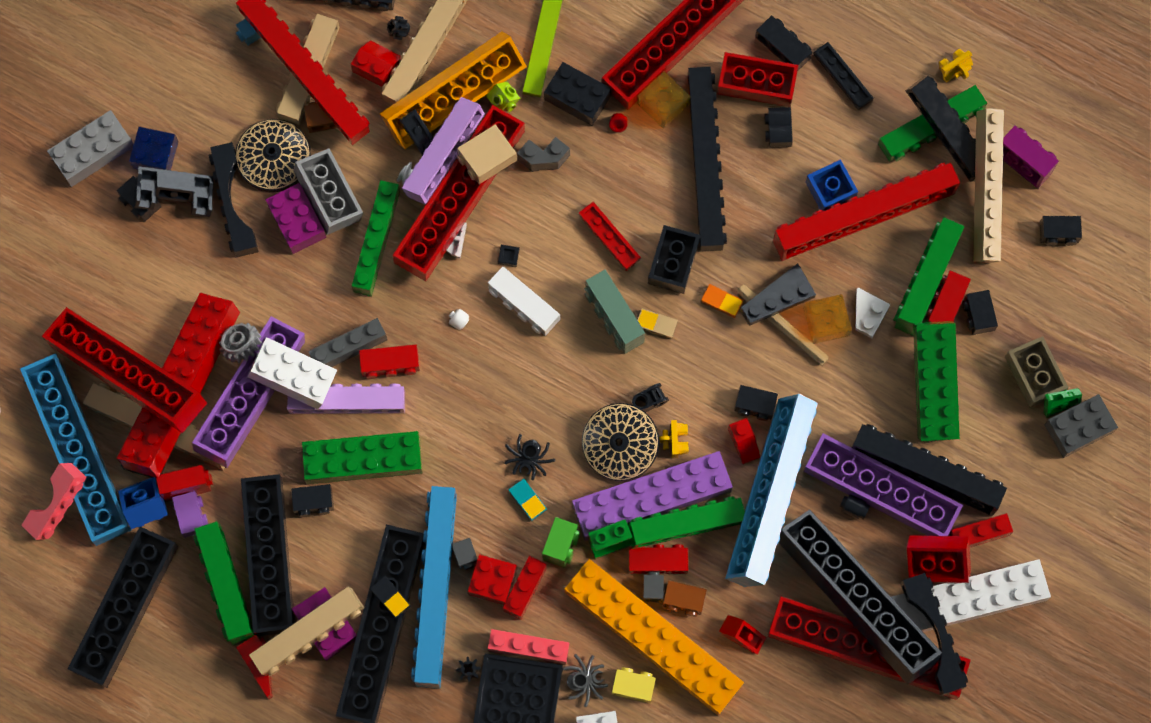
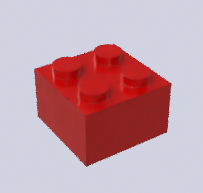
[468,554,517,605]

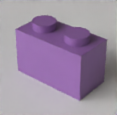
[172,491,209,538]

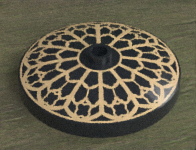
[235,119,311,192]
[582,403,660,481]

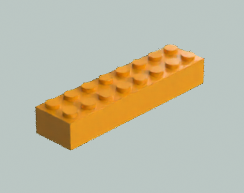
[380,31,527,149]

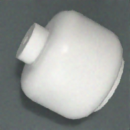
[449,309,469,330]

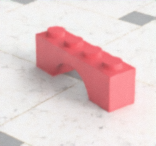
[21,463,87,540]
[488,629,570,665]

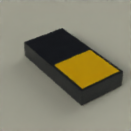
[370,576,411,619]

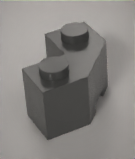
[517,137,570,172]

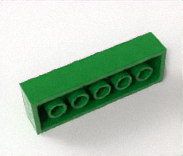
[893,217,965,336]
[913,321,960,441]
[302,431,423,485]
[193,521,254,646]

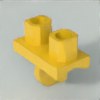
[939,49,973,83]
[659,420,689,458]

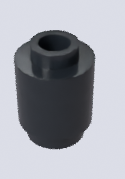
[840,494,870,520]

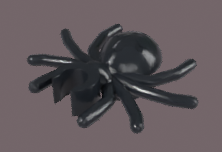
[504,434,555,480]

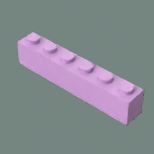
[402,97,485,205]
[287,384,405,414]

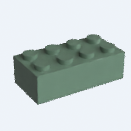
[584,269,645,354]

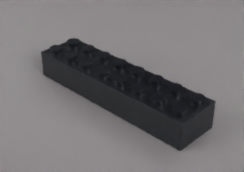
[852,424,1007,516]
[241,474,295,636]
[68,527,179,688]

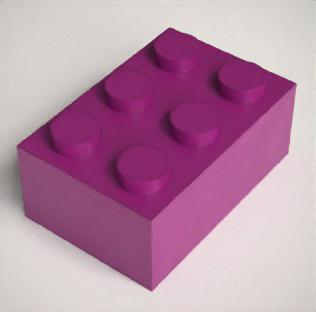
[1003,125,1059,189]
[265,183,327,254]
[292,587,357,661]

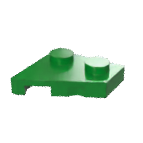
[1043,388,1082,418]

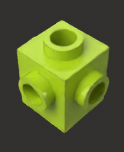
[486,81,521,112]

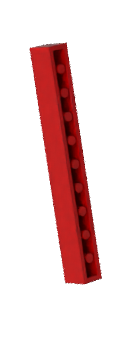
[236,0,370,145]

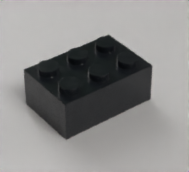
[544,62,611,126]
[648,225,700,294]

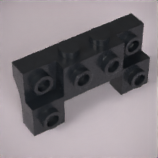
[134,166,214,217]

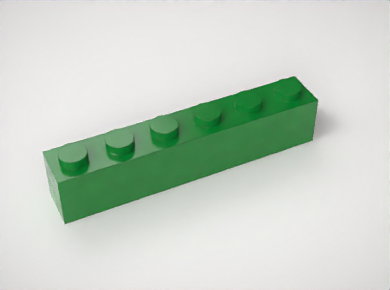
[878,85,987,163]
[352,180,400,297]
[628,496,745,549]

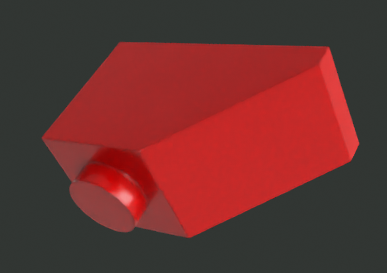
[728,418,761,464]
[719,615,767,655]

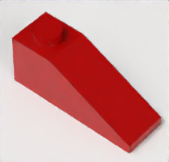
[236,635,273,699]

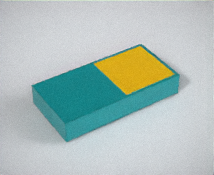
[508,479,547,521]

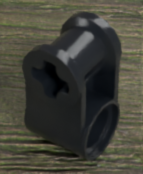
[631,383,669,412]

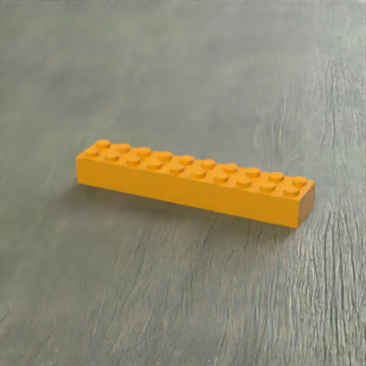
[564,559,744,716]

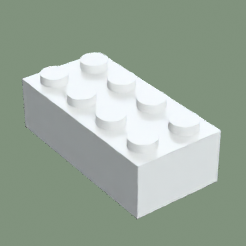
[247,337,337,409]

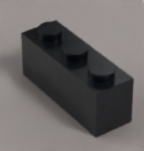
[755,15,812,70]

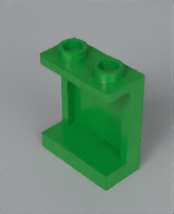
[588,519,632,559]

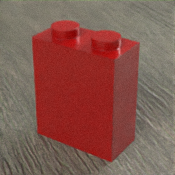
[156,465,213,502]

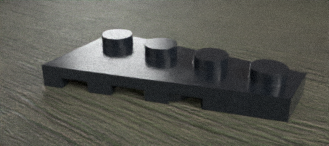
[740,263,816,326]

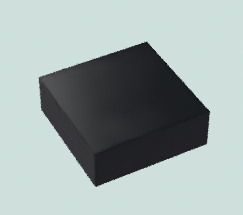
[498,244,520,267]

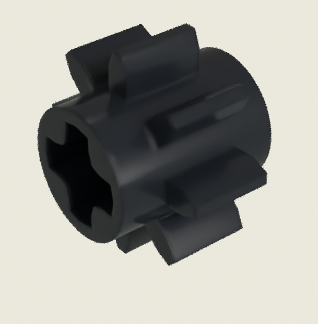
[387,16,410,40]
[456,657,481,682]

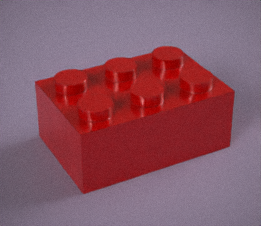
[907,535,971,583]

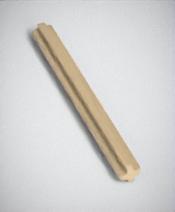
[737,285,829,365]

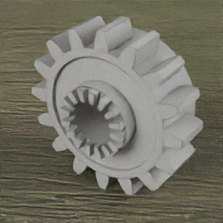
[219,323,262,363]

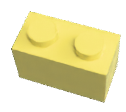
[612,667,656,703]

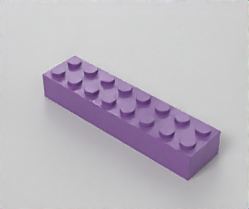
[192,316,305,468]
[803,433,963,536]
[572,451,733,541]

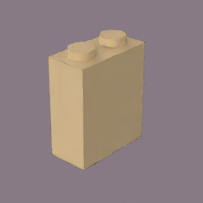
[457,124,517,184]

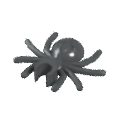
[562,654,608,707]

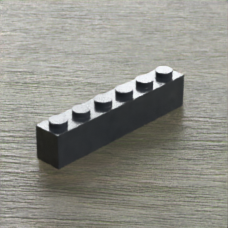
[905,75,976,182]

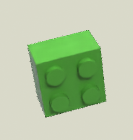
[542,517,580,568]

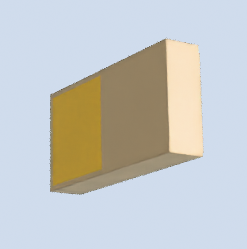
[638,308,678,339]

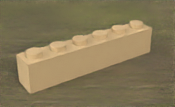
[276,14,340,126]
[249,587,364,676]

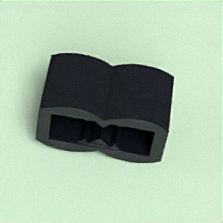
[764,107,793,148]

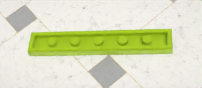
[523,0,563,97]

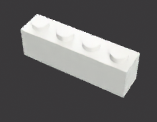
[488,267,560,336]

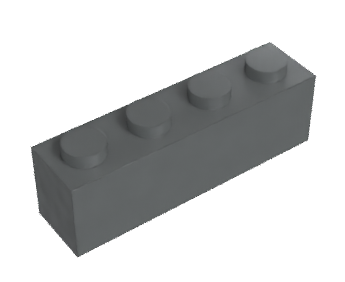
[308,318,387,367]

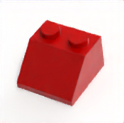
[351,40,401,87]

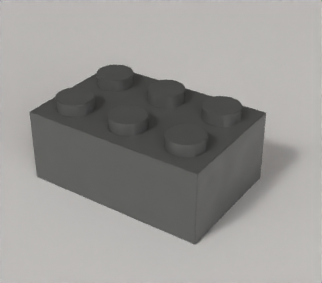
[1044,394,1118,458]

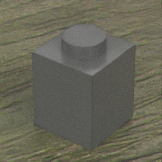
[452,538,477,570]
[643,572,664,602]

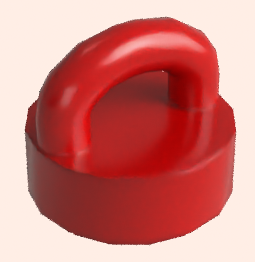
[609,113,628,132]

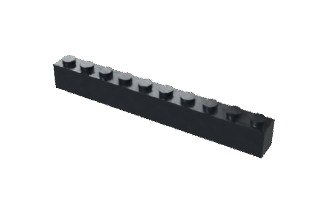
[688,67,727,252]

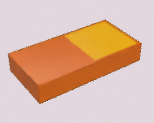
[701,284,744,318]

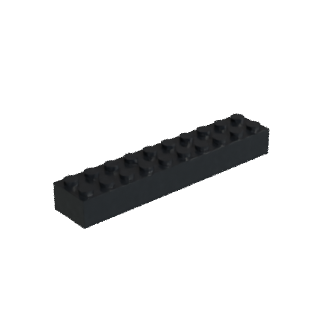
[779,510,942,684]
[336,524,424,723]

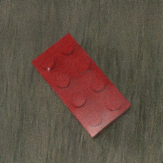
[717,52,798,107]

